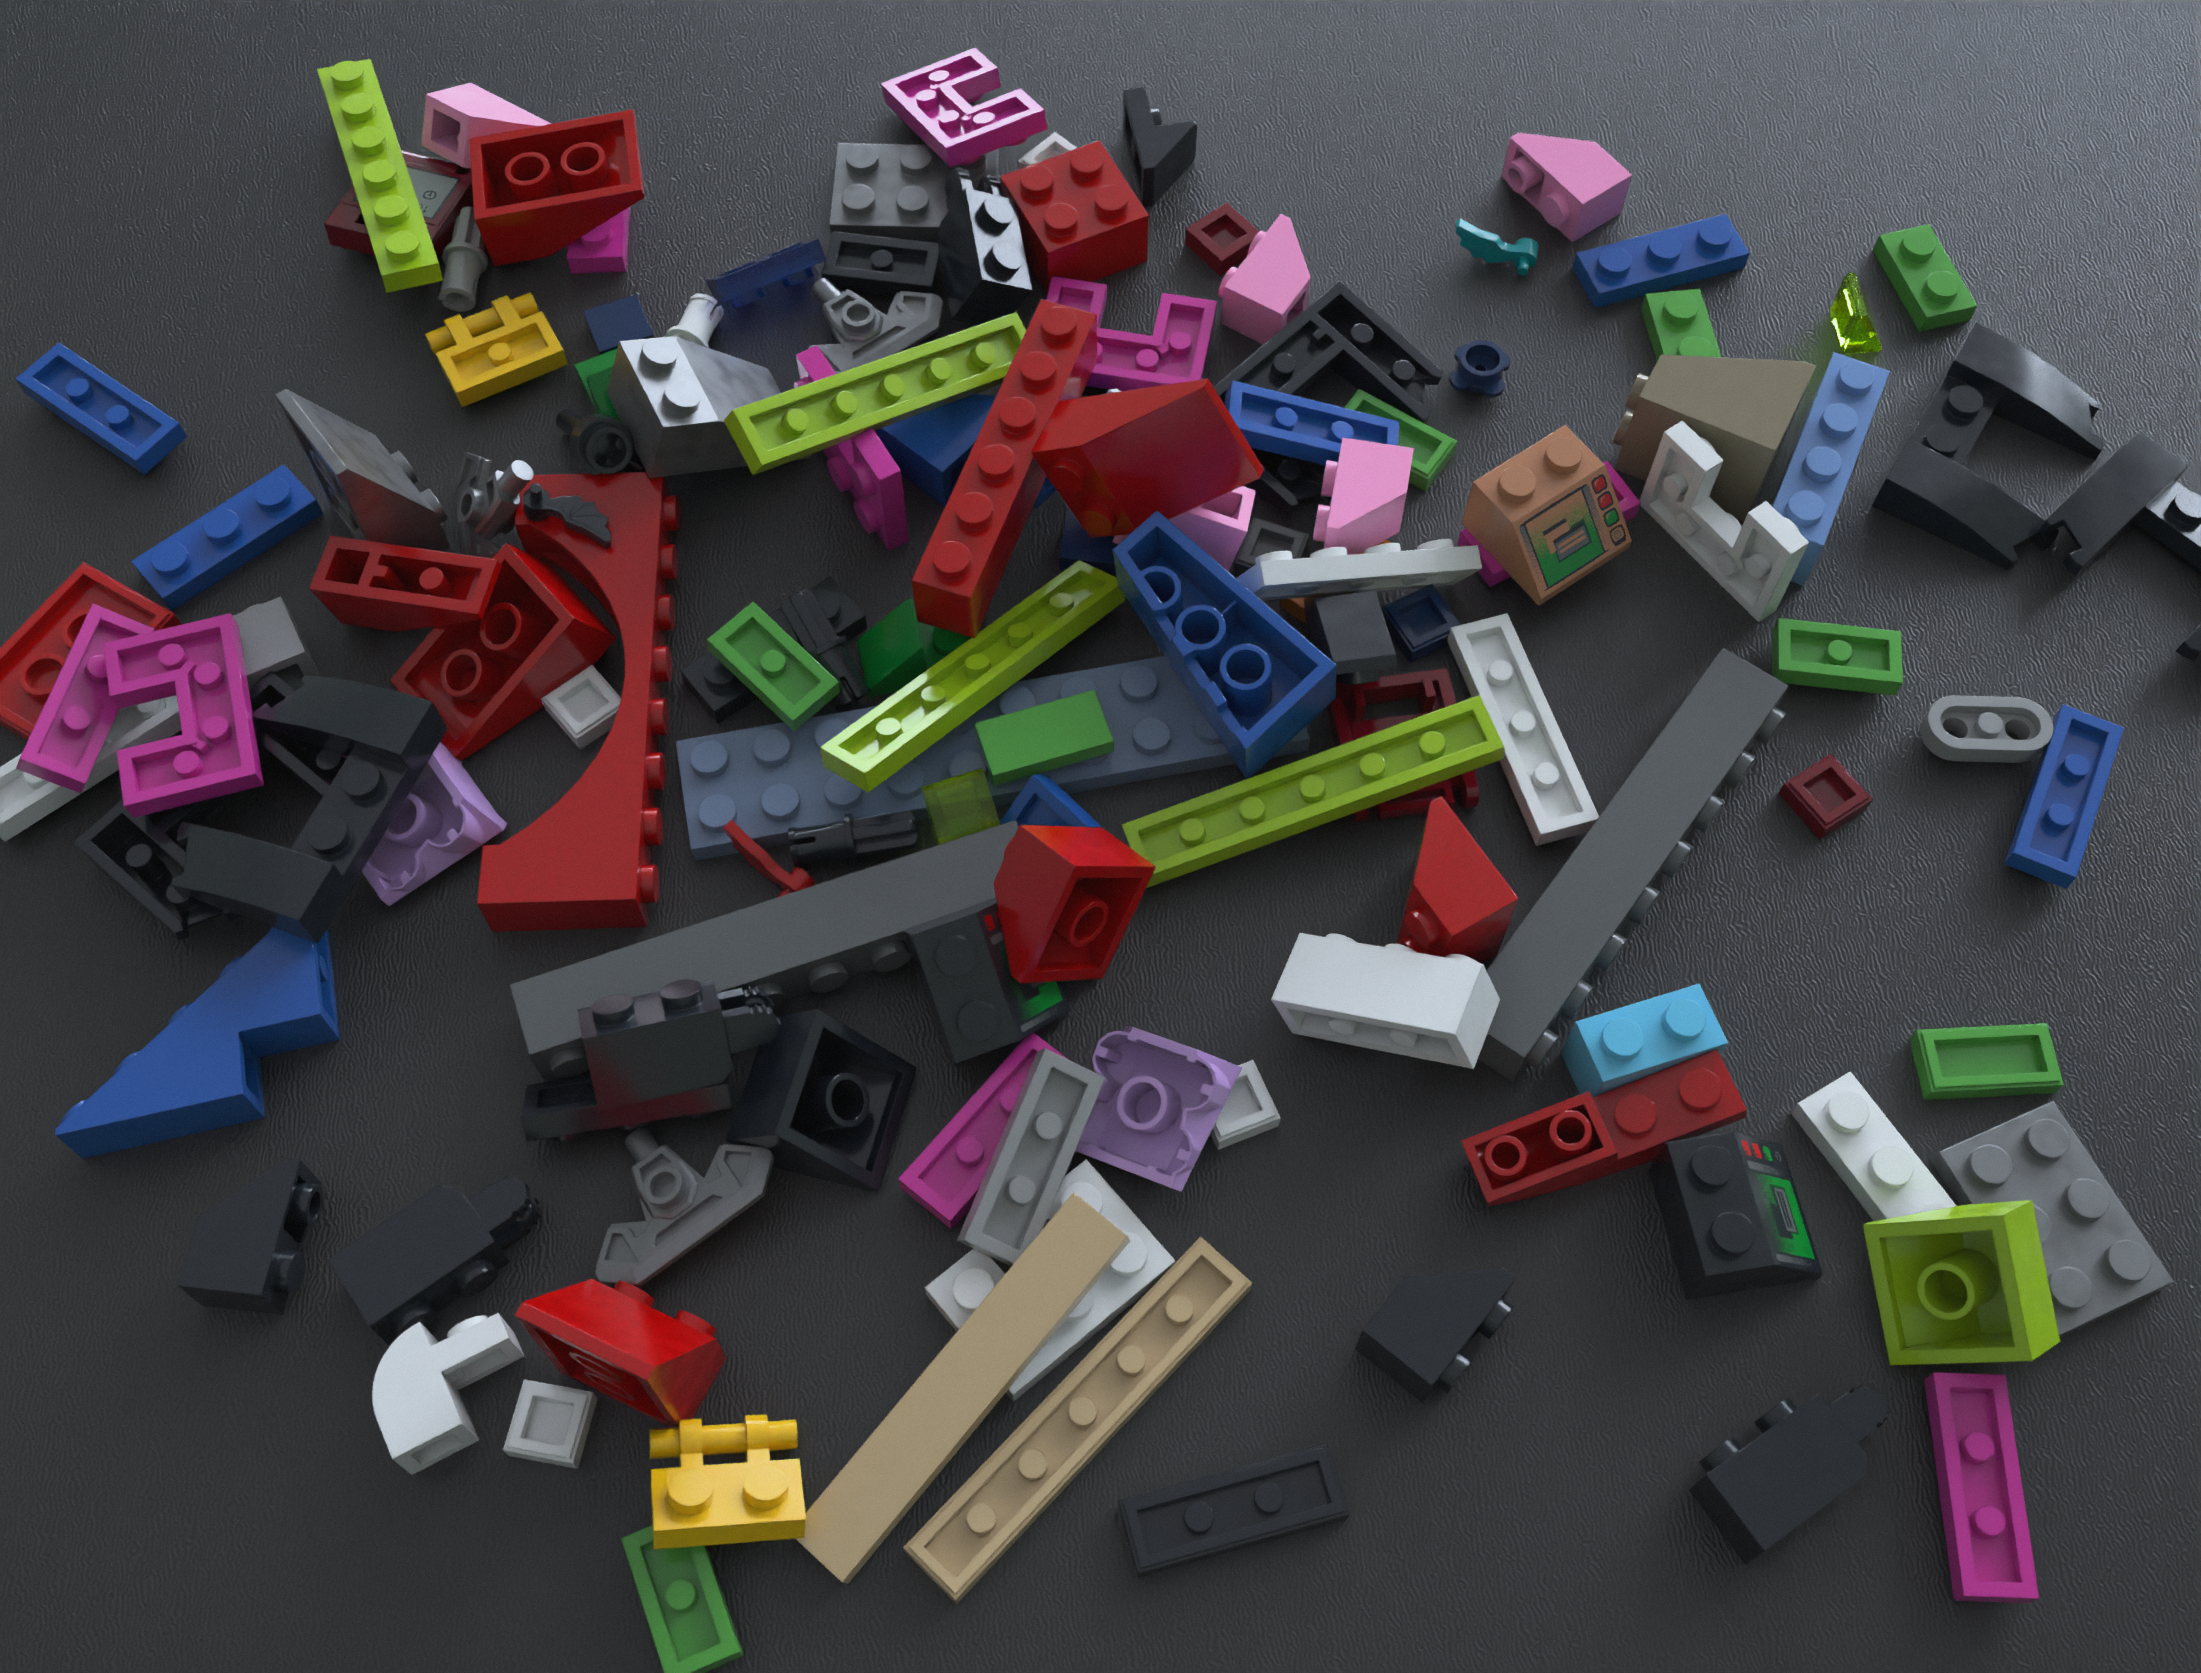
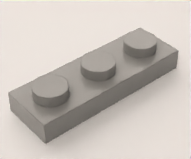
[957,1048,1105,1266]

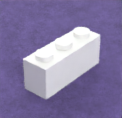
[1271,933,1500,1069]

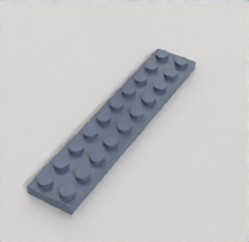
[676,656,1310,861]

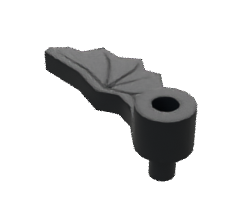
[523,483,611,548]

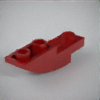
[1461,1049,1747,1206]

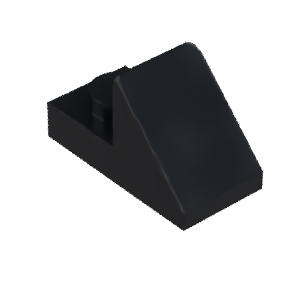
[1123,87,1197,207]

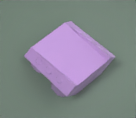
[362,742,507,906]
[1075,1026,1243,1192]

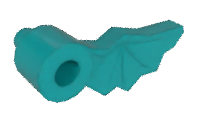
[1455,219,1539,276]

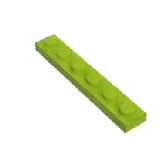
[317,59,443,293]
[724,312,1026,475]
[820,560,1126,793]
[1121,695,1505,888]

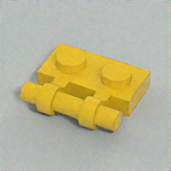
[425,292,568,407]
[649,1414,806,1550]

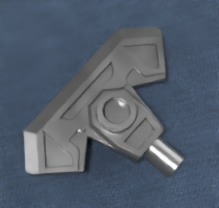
[808,278,943,374]
[454,452,534,559]
[595,1128,775,1287]

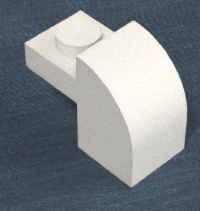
[372,1313,525,1475]

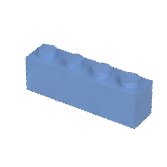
[1771,352,1890,586]

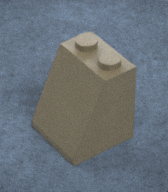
[1613,355,1816,522]

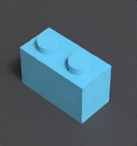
[1561,984,1728,1097]

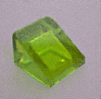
[1829,272,1882,354]
[921,768,1001,845]

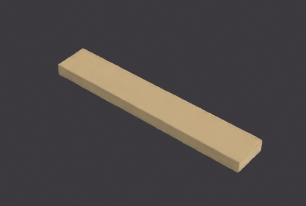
[795,1192,1130,1584]
[903,1237,1252,1604]

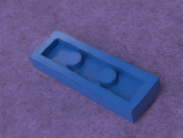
[1572,214,1750,308]
[16,342,187,475]
[1225,380,1399,465]
[131,464,323,612]
[2004,704,2124,889]

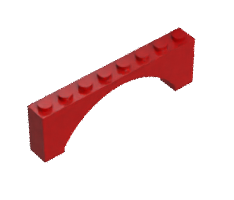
[477,472,681,932]

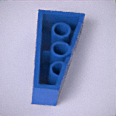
[1113,511,1337,779]

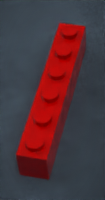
[911,299,1097,638]

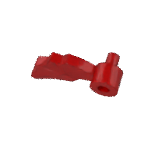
[723,820,816,898]

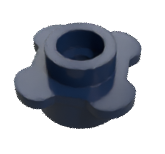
[1449,340,1511,397]

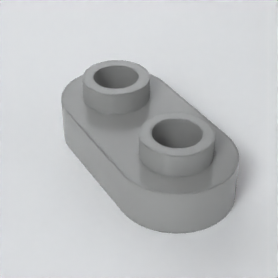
[1920,695,2053,763]

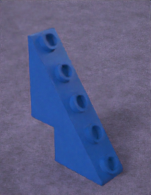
[875,394,1057,509]
[55,927,340,1159]

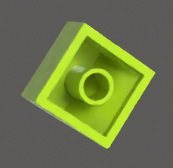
[1863,1200,2060,1365]

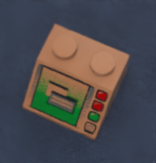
[1462,425,1632,606]

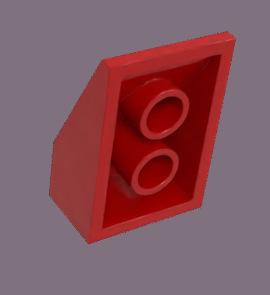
[469,109,645,266]
[1031,378,1264,538]
[390,543,617,760]
[515,1279,726,1428]

